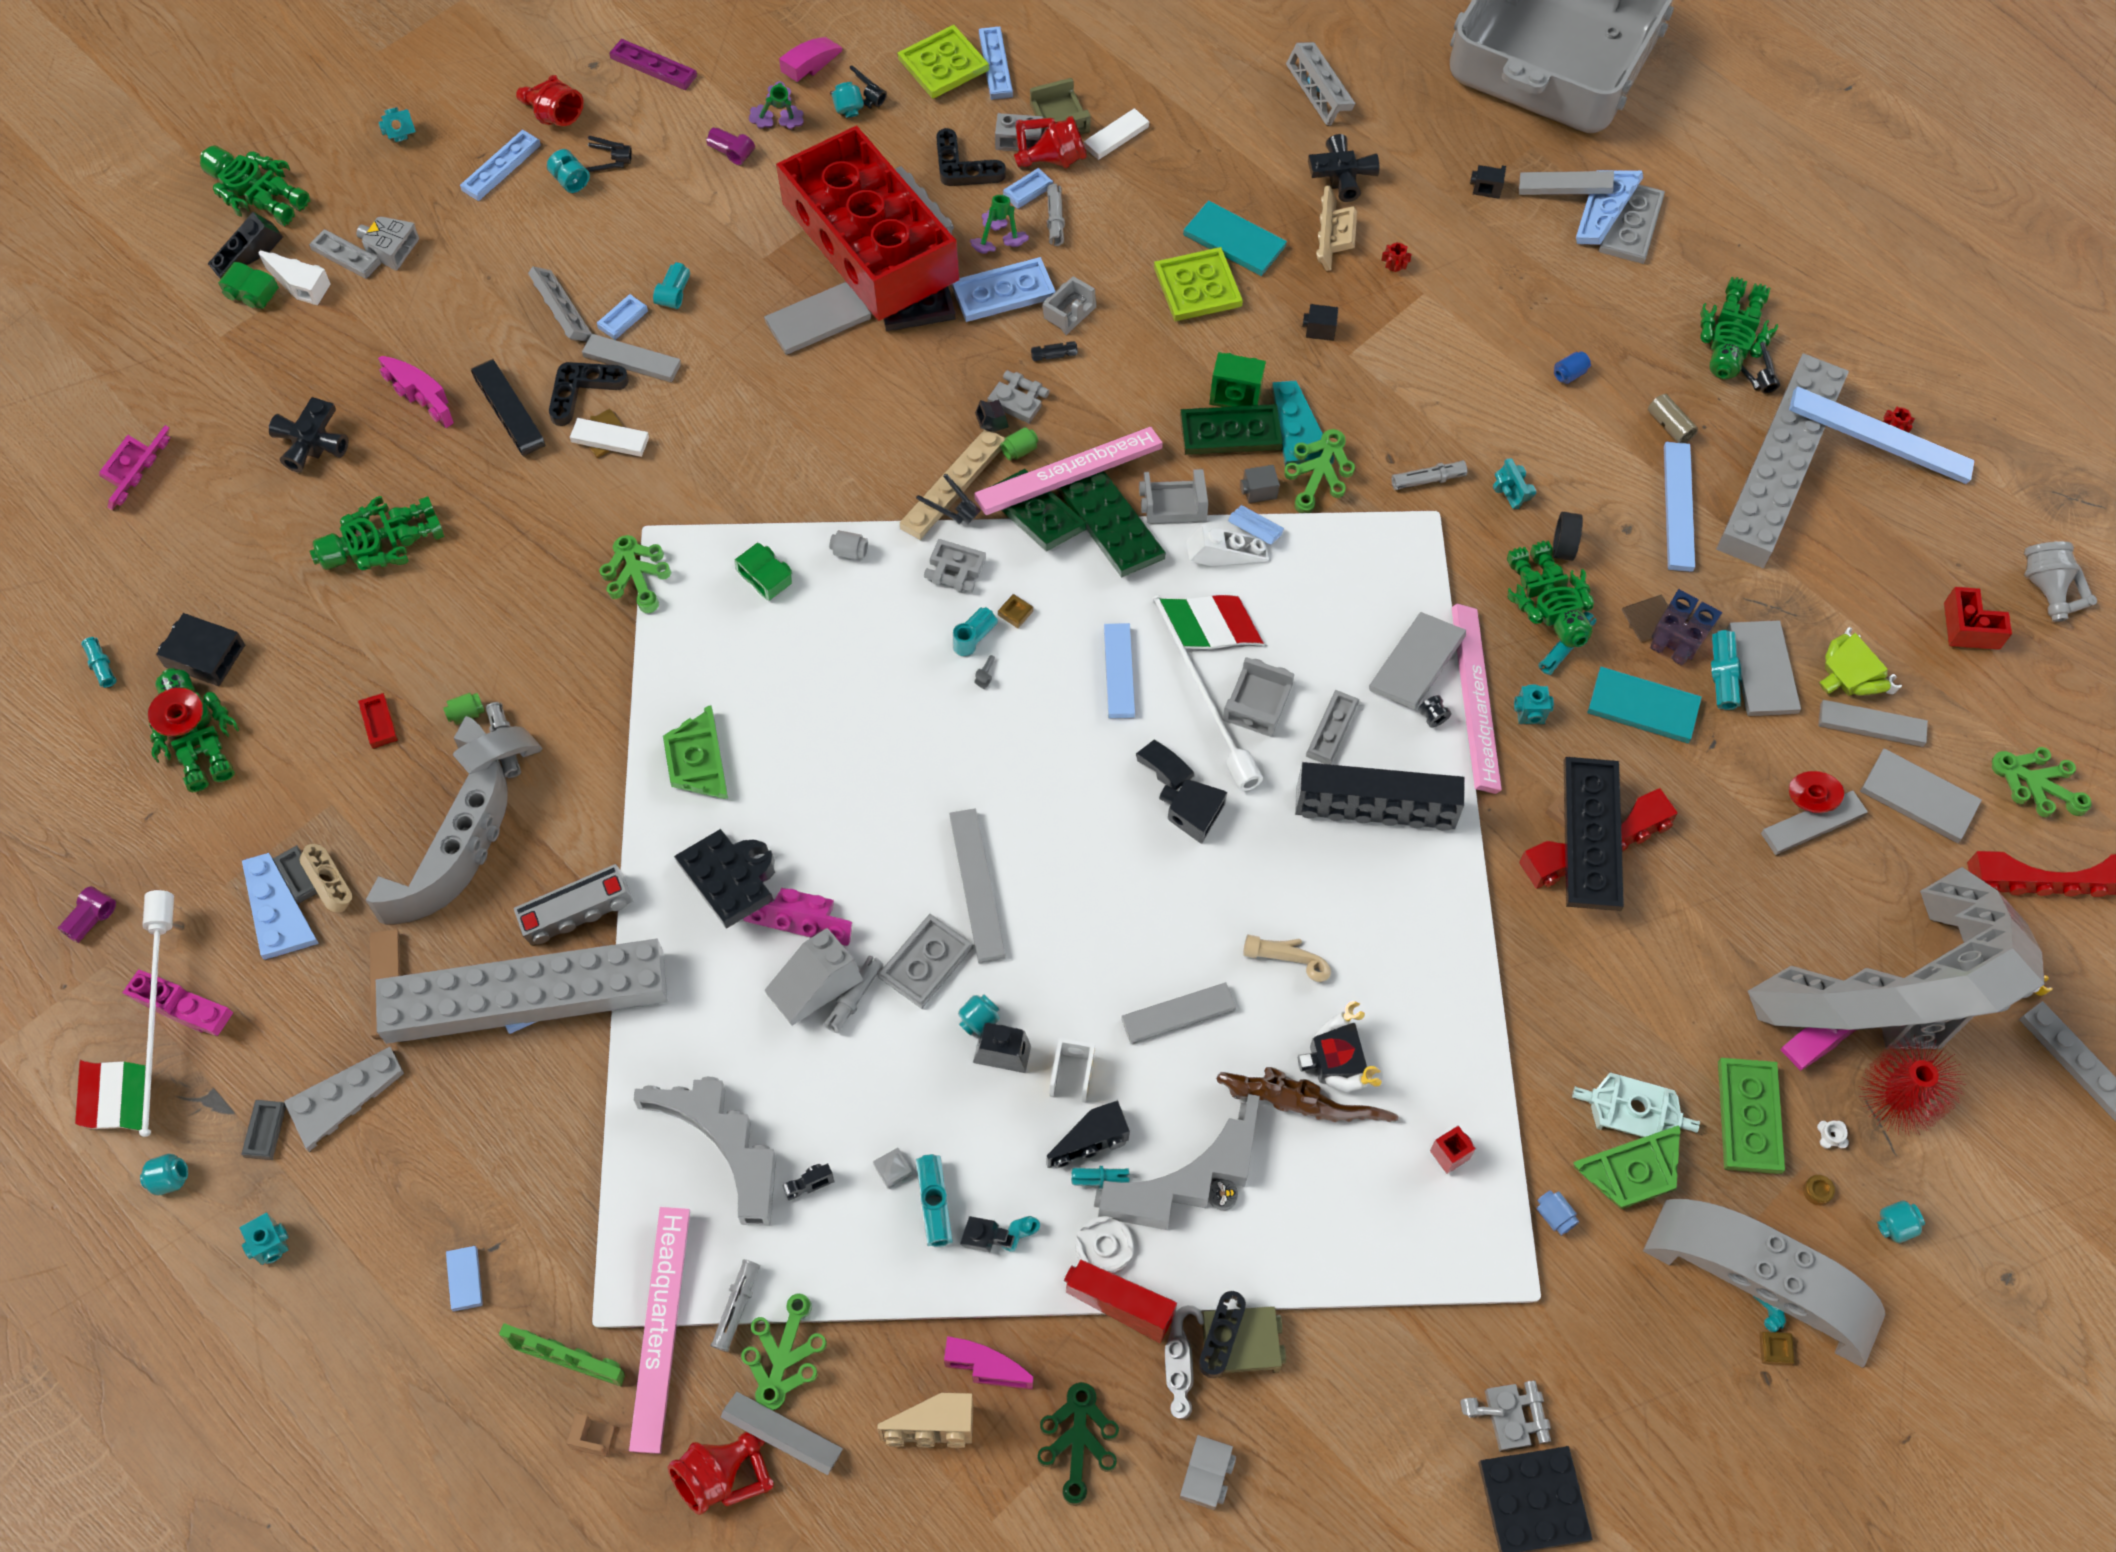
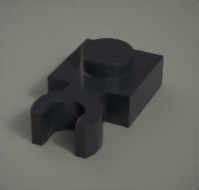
[783,1163,835,1201]

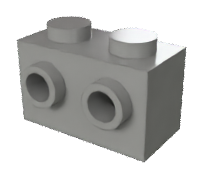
[995,113,1043,152]

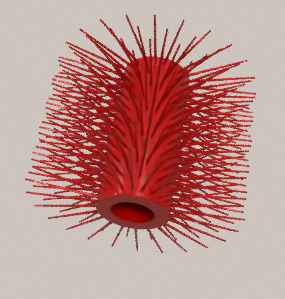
[1858,1035,1966,1135]

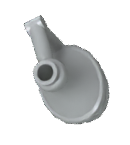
[2024,541,2097,622]

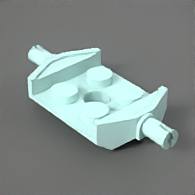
[1572,1072,1700,1137]

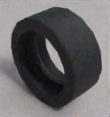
[1553,511,1583,561]

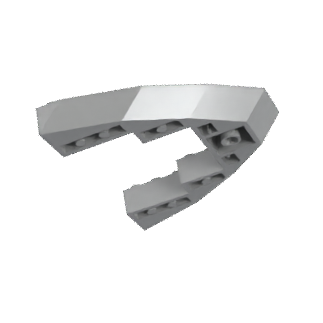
[1748,867,2044,1030]

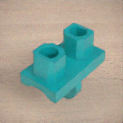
[1493,458,1537,509]

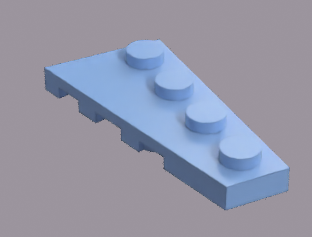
[1576,170,1643,244]
[242,853,319,960]

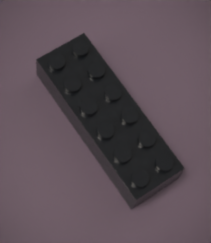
[1295,762,1465,831]

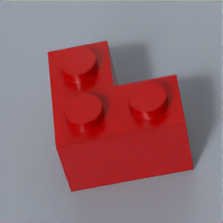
[1944,587,2012,650]

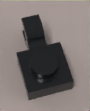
[960,1216,1015,1253]

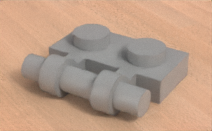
[987,370,1050,424]
[924,539,986,592]
[1485,1381,1551,1452]

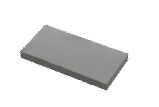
[1599,184,1665,264]
[764,282,871,355]
[1369,612,1466,710]
[1728,621,1801,716]
[1860,748,1982,843]

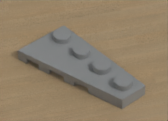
[284,1047,404,1152]

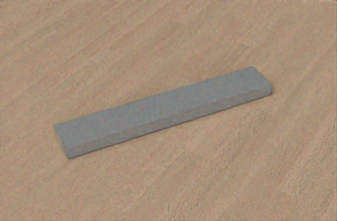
[949,808,1005,963]

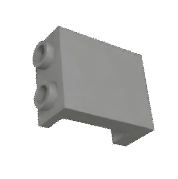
[1139,469,1208,523]
[1223,657,1295,737]

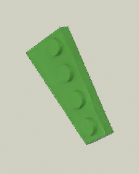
[499,1323,626,1387]

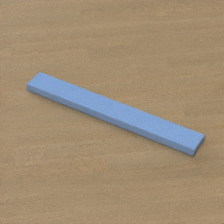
[1789,386,1974,484]

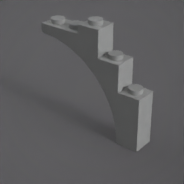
[633,1076,776,1226]

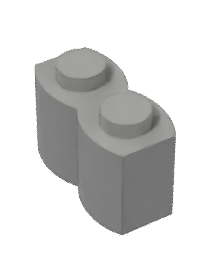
[1179,1435,1236,1510]

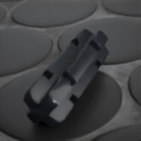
[1031,341,1078,361]

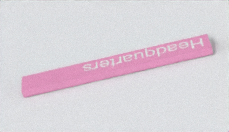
[974,427,1163,515]
[1452,604,1502,794]
[629,1207,690,1454]

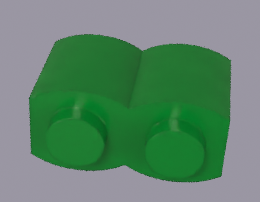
[218,262,279,309]
[734,542,792,601]

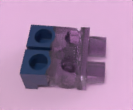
[1650,589,1723,665]

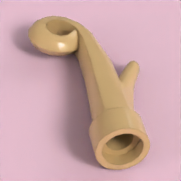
[1243,934,1331,982]

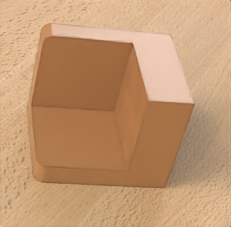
[566,1413,615,1457]

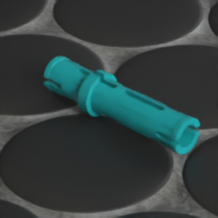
[1538,611,1597,675]

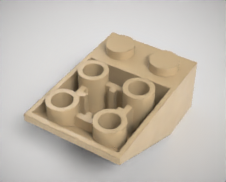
[877,1393,973,1448]

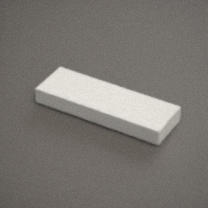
[1084,108,1149,160]
[570,418,649,457]

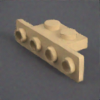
[1317,186,1357,271]

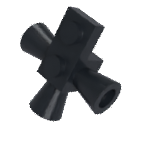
[1308,134,1380,202]
[269,397,349,473]

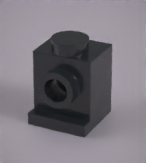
[1470,165,1506,199]

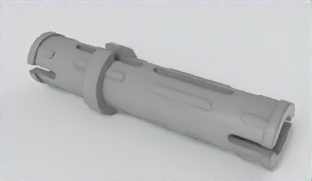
[1047,184,1065,246]
[1391,460,1467,490]
[486,702,521,778]
[824,956,883,1033]
[710,1259,761,1352]

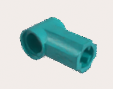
[653,262,691,309]
[953,607,998,657]

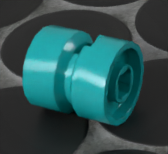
[547,149,590,193]

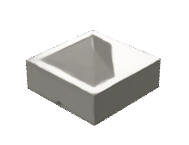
[873,1148,913,1189]

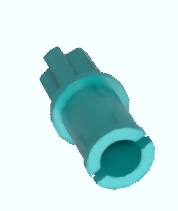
[1071,1166,1130,1189]

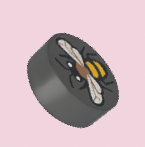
[1208,1179,1238,1210]

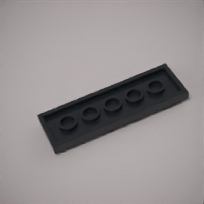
[1563,757,1624,911]

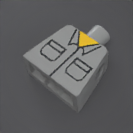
[356,216,419,271]

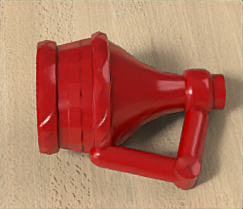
[516,75,584,127]
[1014,116,1087,169]
[667,1432,774,1515]

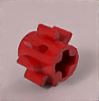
[1381,242,1412,272]
[1883,406,1915,433]

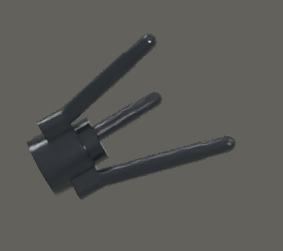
[830,65,887,108]
[586,136,632,172]
[1741,342,1780,394]
[916,474,981,524]

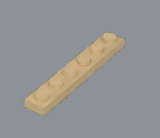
[900,430,1004,540]

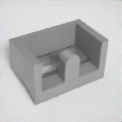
[1042,276,1096,335]

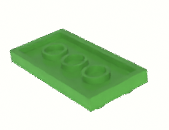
[1718,1058,1785,1174]

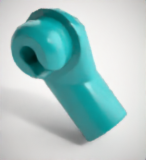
[1001,1216,1040,1252]
[1753,1296,1786,1332]

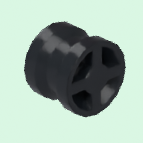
[1418,695,1452,728]

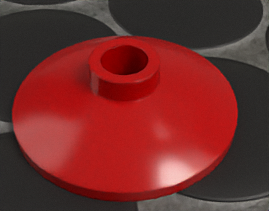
[148,688,203,736]
[1789,771,1844,813]

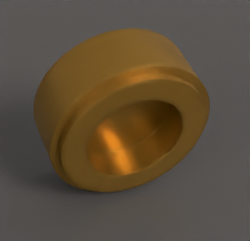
[1803,1175,1835,1205]

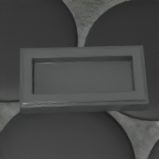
[273,845,317,903]
[241,1100,286,1160]

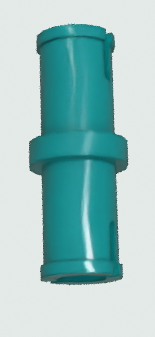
[81,637,117,688]

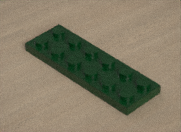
[1057,471,1166,578]

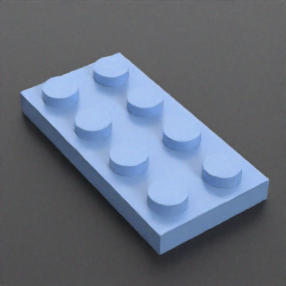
[951,257,1055,322]

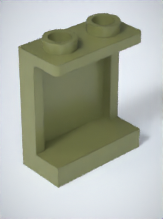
[1030,78,1091,135]
[1202,1306,1286,1378]

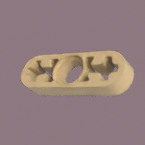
[299,844,352,913]

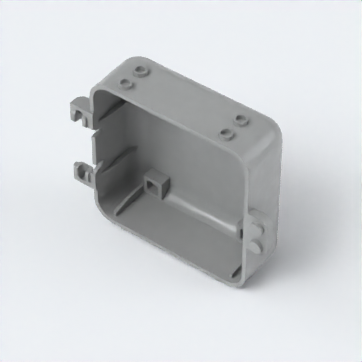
[1449,0,1674,133]

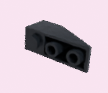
[208,212,284,279]
[1046,1100,1130,1168]

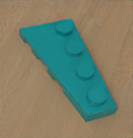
[1272,381,1334,466]

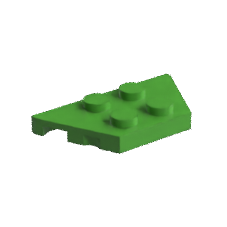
[663,705,728,799]
[1573,1125,1680,1209]

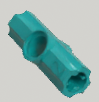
[1711,630,1742,710]
[916,1154,953,1247]

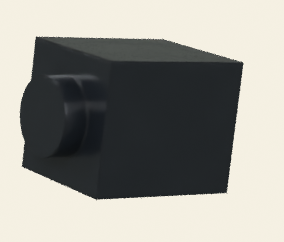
[1302,304,1339,341]

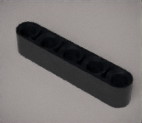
[470,359,546,457]

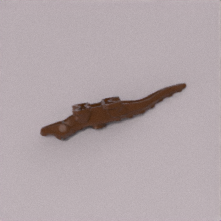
[1216,1067,1399,1122]

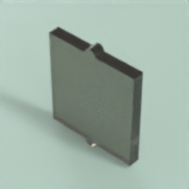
[1622,594,1681,643]

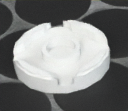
[1075,1216,1134,1274]

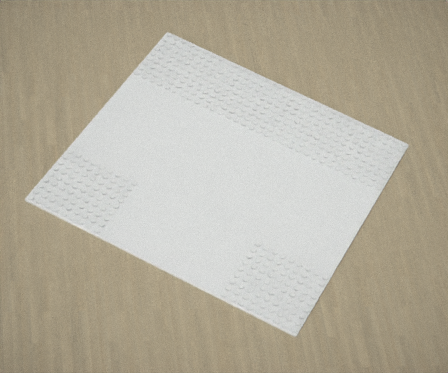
[592,511,1541,1328]

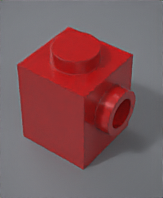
[1430,1125,1476,1174]

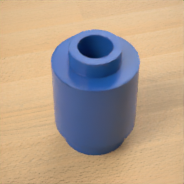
[1554,351,1591,384]

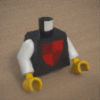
[1297,1001,1382,1093]

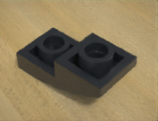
[1136,739,1195,790]

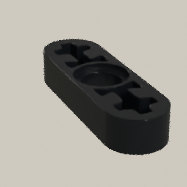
[1199,1291,1246,1378]

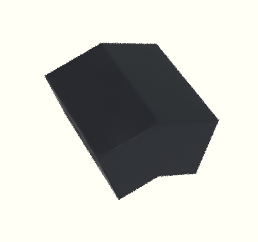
[975,399,1009,432]

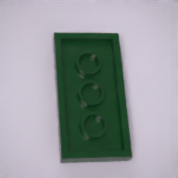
[1180,404,1283,455]
[988,468,1086,552]

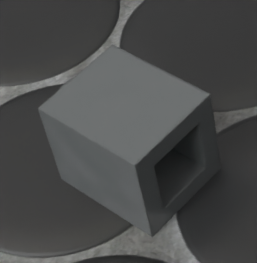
[1240,465,1280,504]

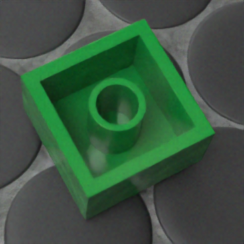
[1209,352,1266,407]

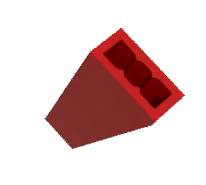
[1064,1259,1177,1344]

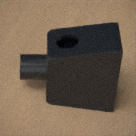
[1159,779,1228,844]
[973,1023,1031,1073]

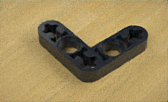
[936,128,1006,186]
[549,362,629,426]

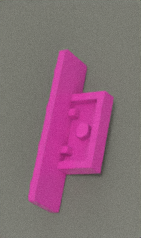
[99,425,171,510]
[743,888,852,946]

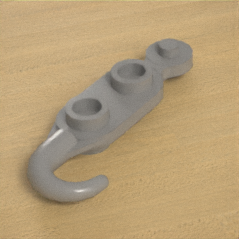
[1165,1305,1204,1419]

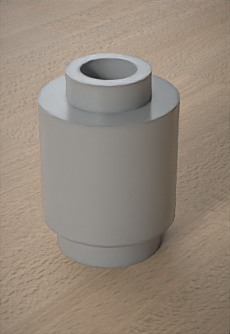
[829,530,868,560]

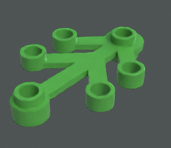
[1284,429,1355,513]
[599,535,671,613]
[1992,747,2091,817]
[741,1293,827,1411]

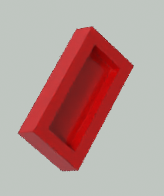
[358,693,398,749]

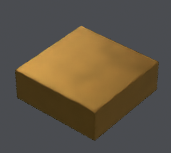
[998,594,1033,628]
[1759,1332,1795,1366]

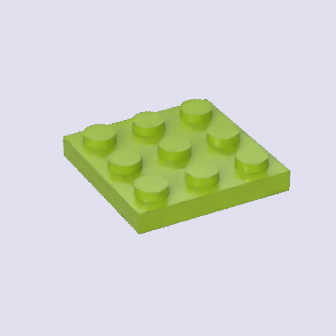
[897,25,989,99]
[1154,247,1243,321]

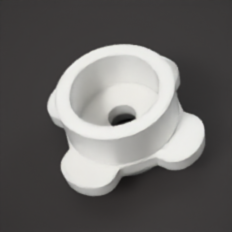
[1817,1121,1849,1149]

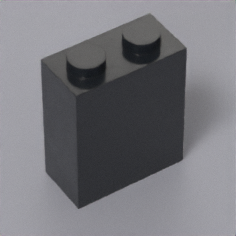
[156,613,245,687]

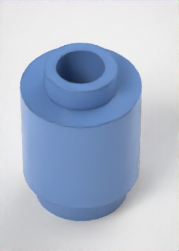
[1536,1190,1579,1236]

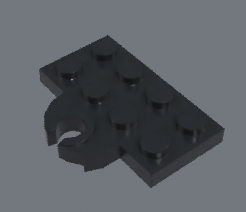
[674,829,775,929]

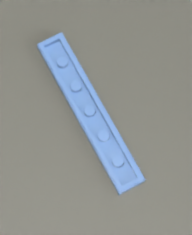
[1664,442,1695,572]

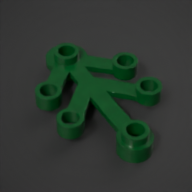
[1037,1382,1119,1506]

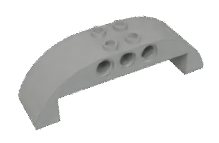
[366,716,508,925]
[1643,1199,1885,1368]

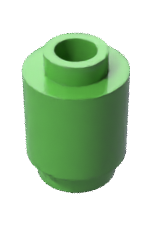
[1000,427,1038,460]
[443,693,485,725]

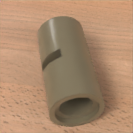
[1648,394,1698,443]

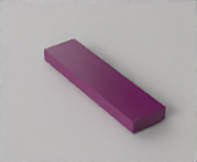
[609,38,697,91]

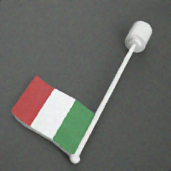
[1152,595,1264,791]
[75,890,174,1137]

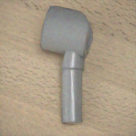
[1460,1398,1505,1418]

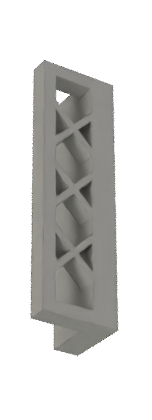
[1286,42,1355,125]

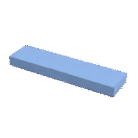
[979,27,1013,100]
[460,129,541,201]
[1104,623,1135,718]

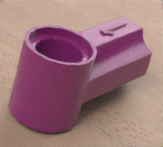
[706,127,755,165]
[58,886,116,943]

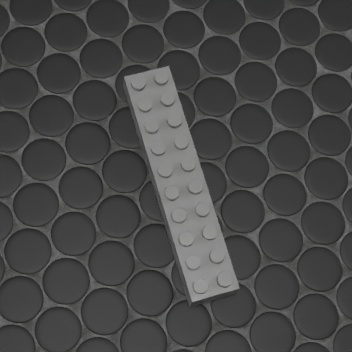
[1716,353,1849,568]
[376,938,668,1044]

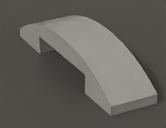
[452,726,543,774]

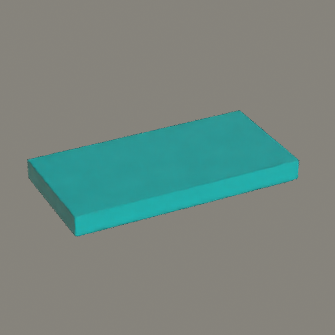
[1183,200,1287,276]
[1587,667,1702,744]

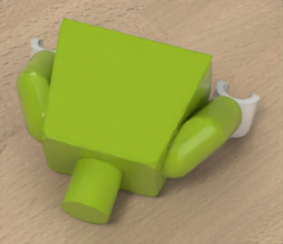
[1819,627,1902,696]

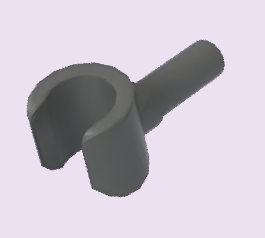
[974,655,995,689]

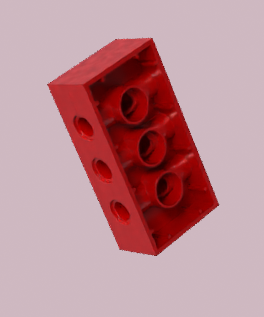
[776,125,959,321]

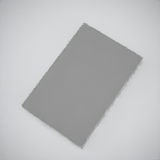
[878,914,973,1009]

